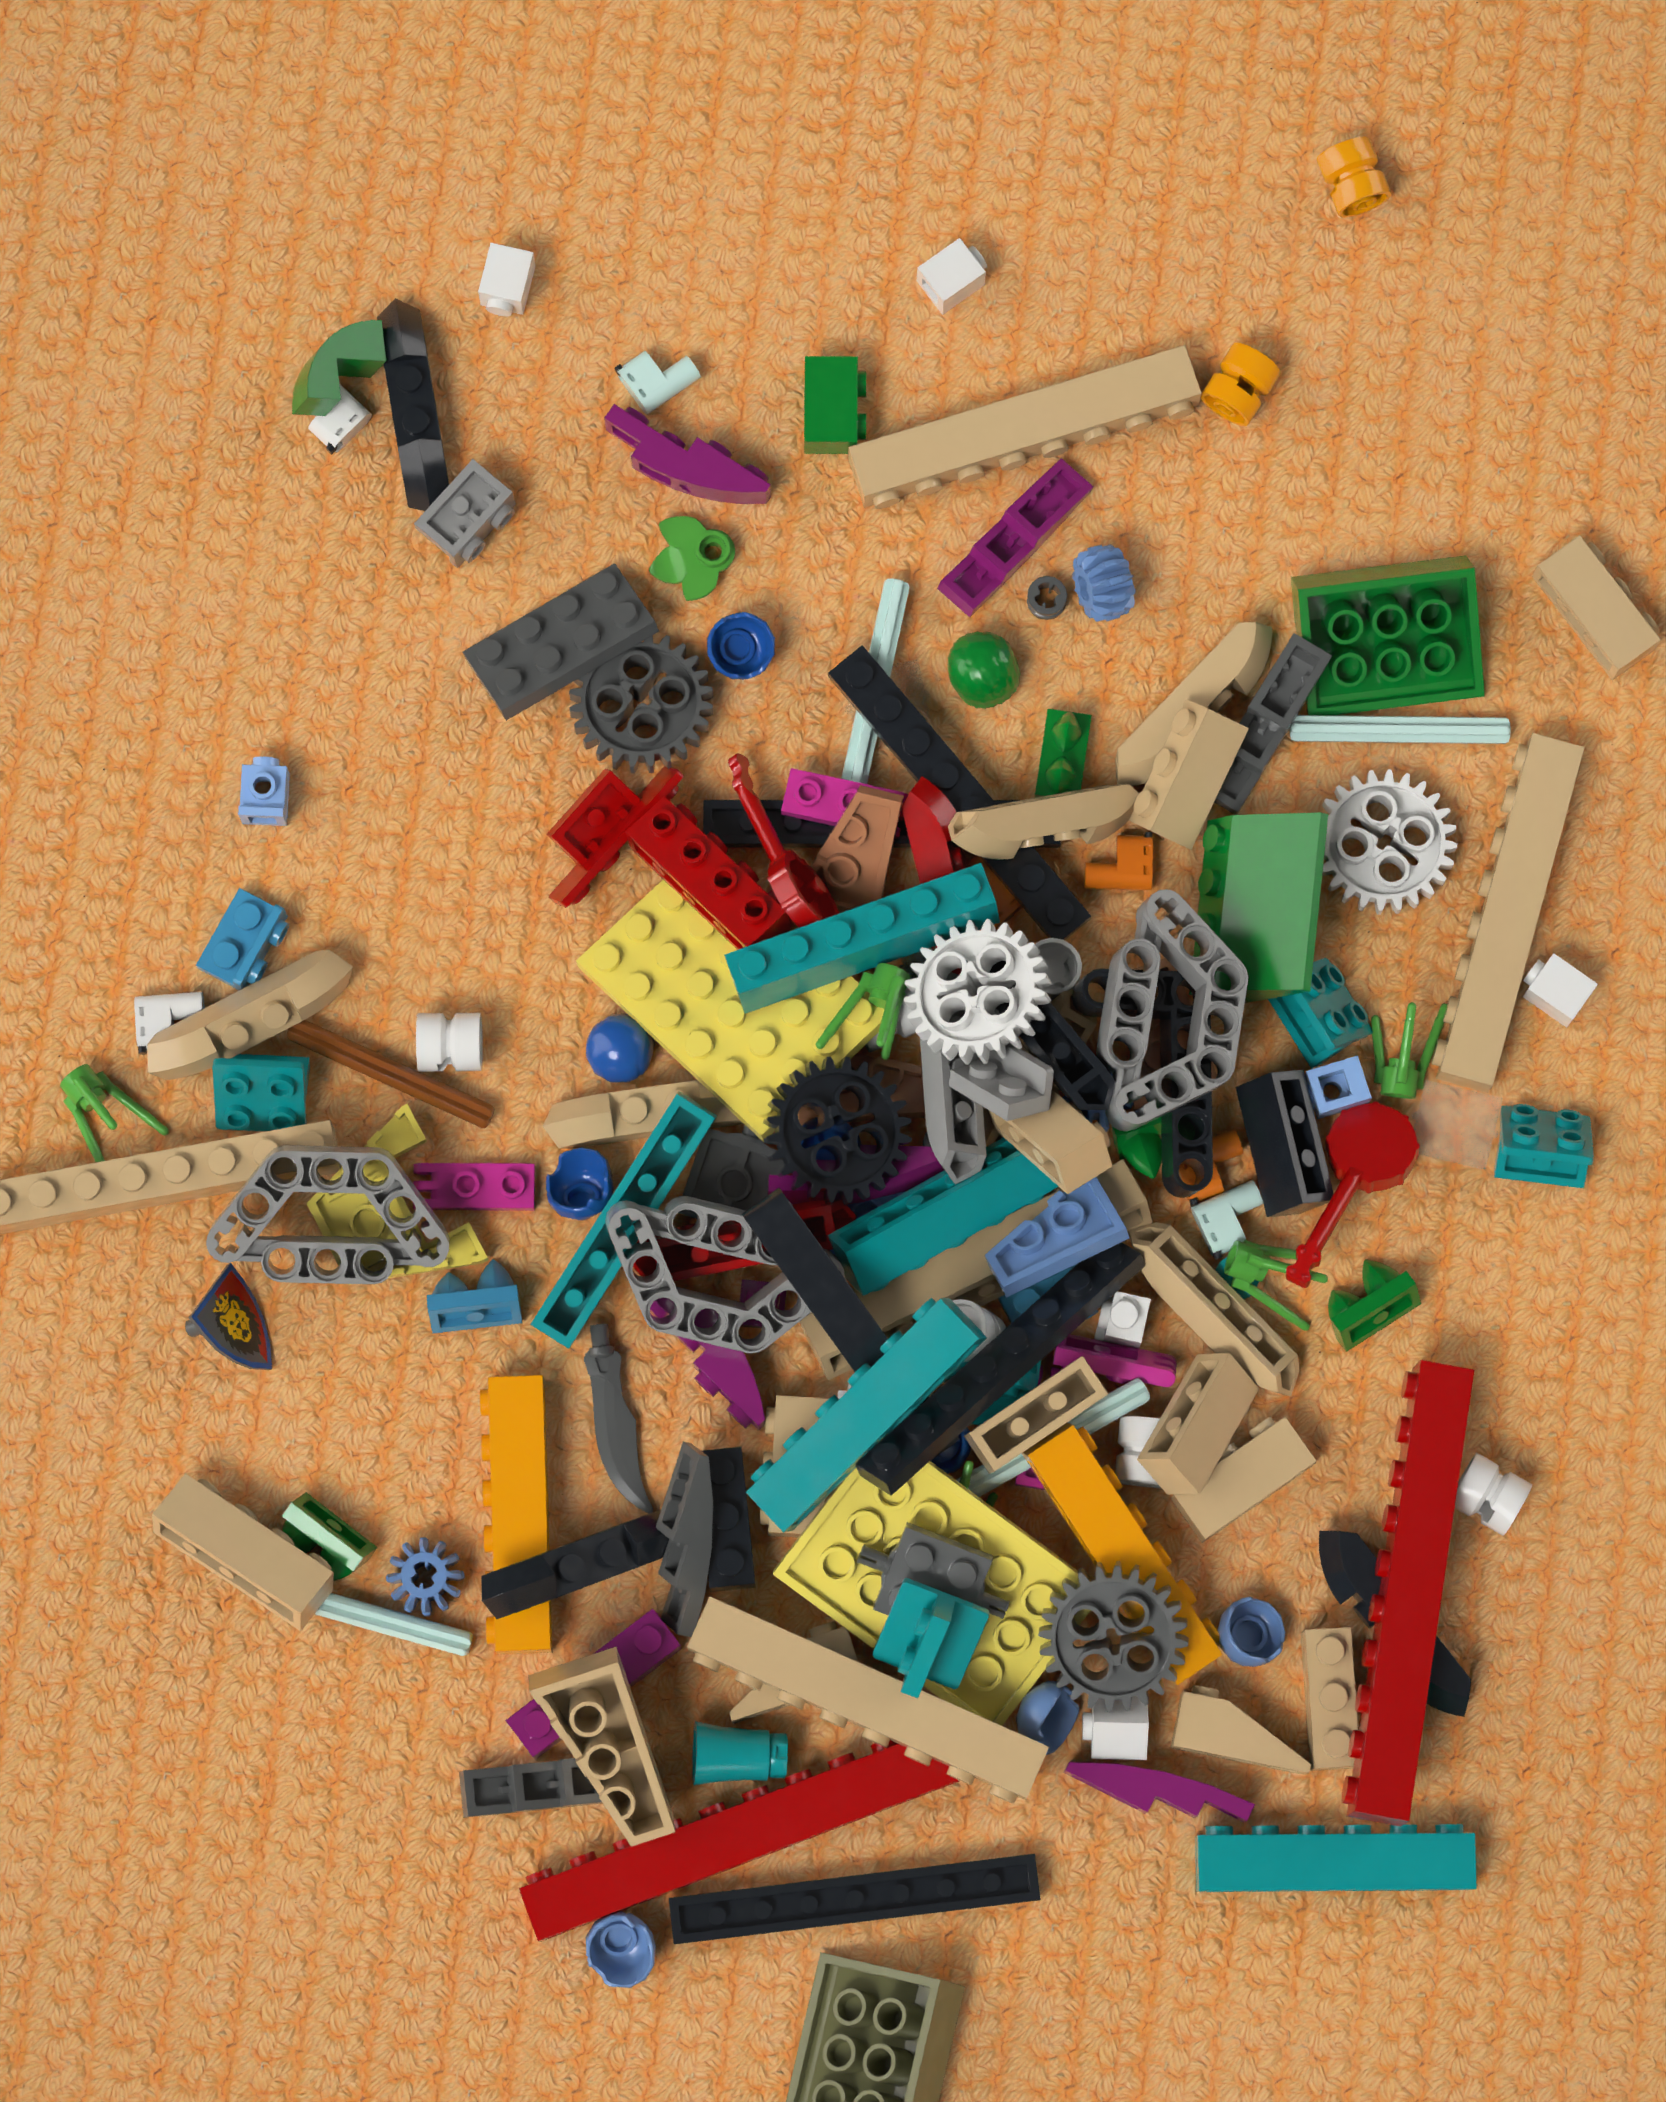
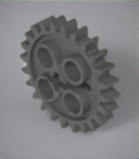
[569,635,713,774]
[1038,1561,1189,1712]

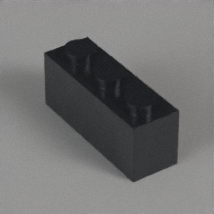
[1235,1070,1334,1217]
[702,1447,756,1592]

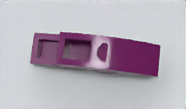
[604,404,771,504]
[650,1297,765,1430]

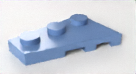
[985,1177,1129,1298]

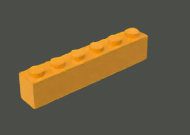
[480,1375,553,1654]
[1022,1422,1223,1685]

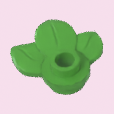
[649,516,735,601]

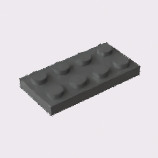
[463,563,659,721]

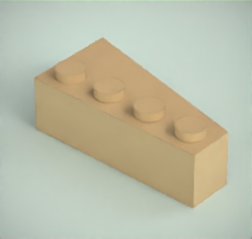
[528,1647,675,1847]

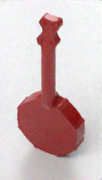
[728,753,840,928]
[1285,1101,1420,1288]

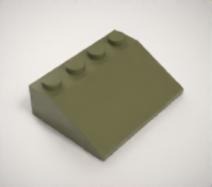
[786,1952,965,2102]

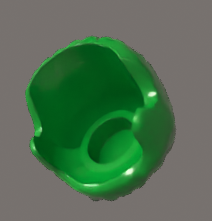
[947,631,1020,709]

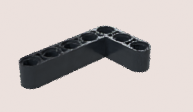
[1072,968,1213,1198]

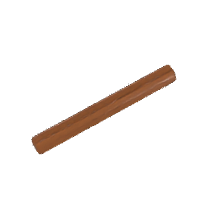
[286,1020,494,1128]

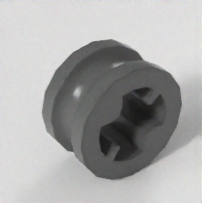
[1027,576,1067,620]

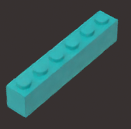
[724,863,1000,1014]
[530,1091,718,1349]
[827,1137,1059,1296]
[746,1298,987,1533]
[1195,1824,1477,1892]

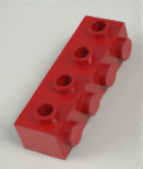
[625,796,792,950]

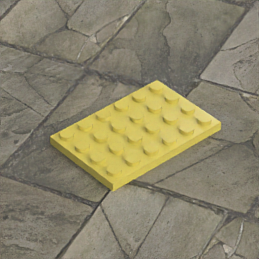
[576,880,884,1142]
[773,1461,1091,1726]

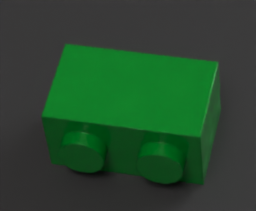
[804,356,866,454]

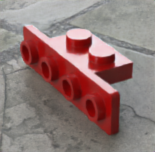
[546,766,684,908]

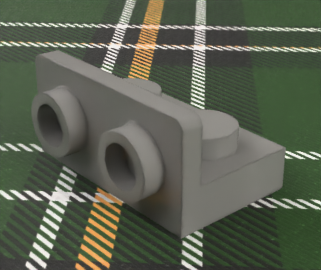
[414,459,516,568]
[949,1043,1054,1121]

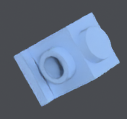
[238,757,290,826]
[1305,1055,1372,1119]

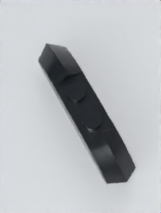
[377,298,449,511]
[961,961,1116,1110]
[481,1509,669,1619]
[1319,1531,1471,1717]

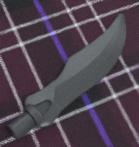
[584,1324,653,1513]

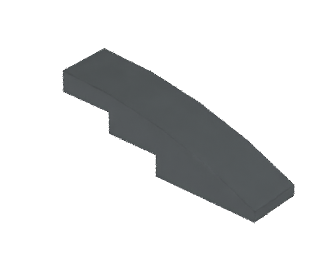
[1214,633,1332,815]
[656,1441,713,1637]
[459,1758,602,1818]

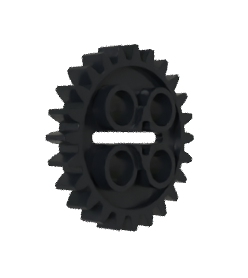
[763,1056,912,1205]

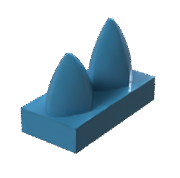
[427,1259,522,1334]

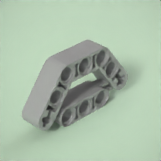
[1096,889,1248,1132]
[206,1145,449,1284]
[605,1196,845,1353]

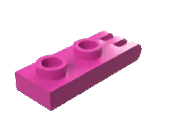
[781,768,908,839]
[413,1163,535,1211]
[1053,1334,1177,1387]

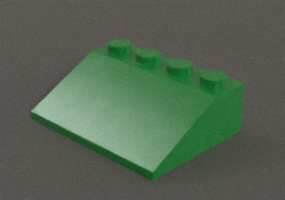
[1291,555,1485,715]
[1189,812,1328,1003]

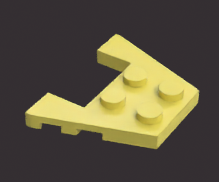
[306,1103,489,1285]

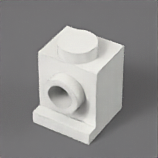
[1094,1291,1151,1349]

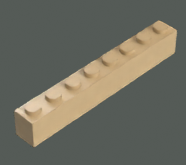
[848,345,1202,509]
[1431,733,1585,1093]
[0,1120,341,1235]
[800,1160,1153,1380]
[687,1597,1049,1804]

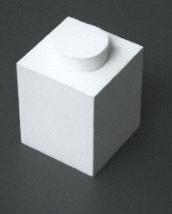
[917,238,987,315]
[478,243,535,317]
[1523,953,1598,1028]
[1082,1696,1149,1760]

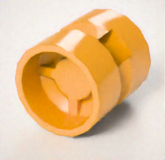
[1317,137,1392,218]
[1201,343,1281,426]

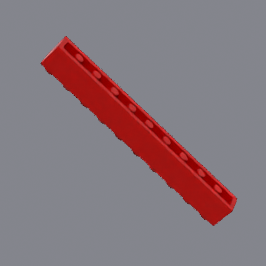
[1341,1360,1475,1826]
[519,1740,960,1942]

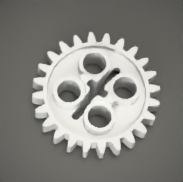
[1322,769,1458,915]
[904,919,1052,1065]

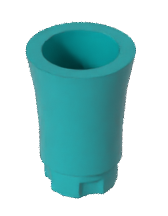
[692,1721,788,1786]

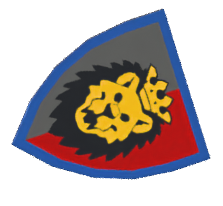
[185,1263,272,1370]

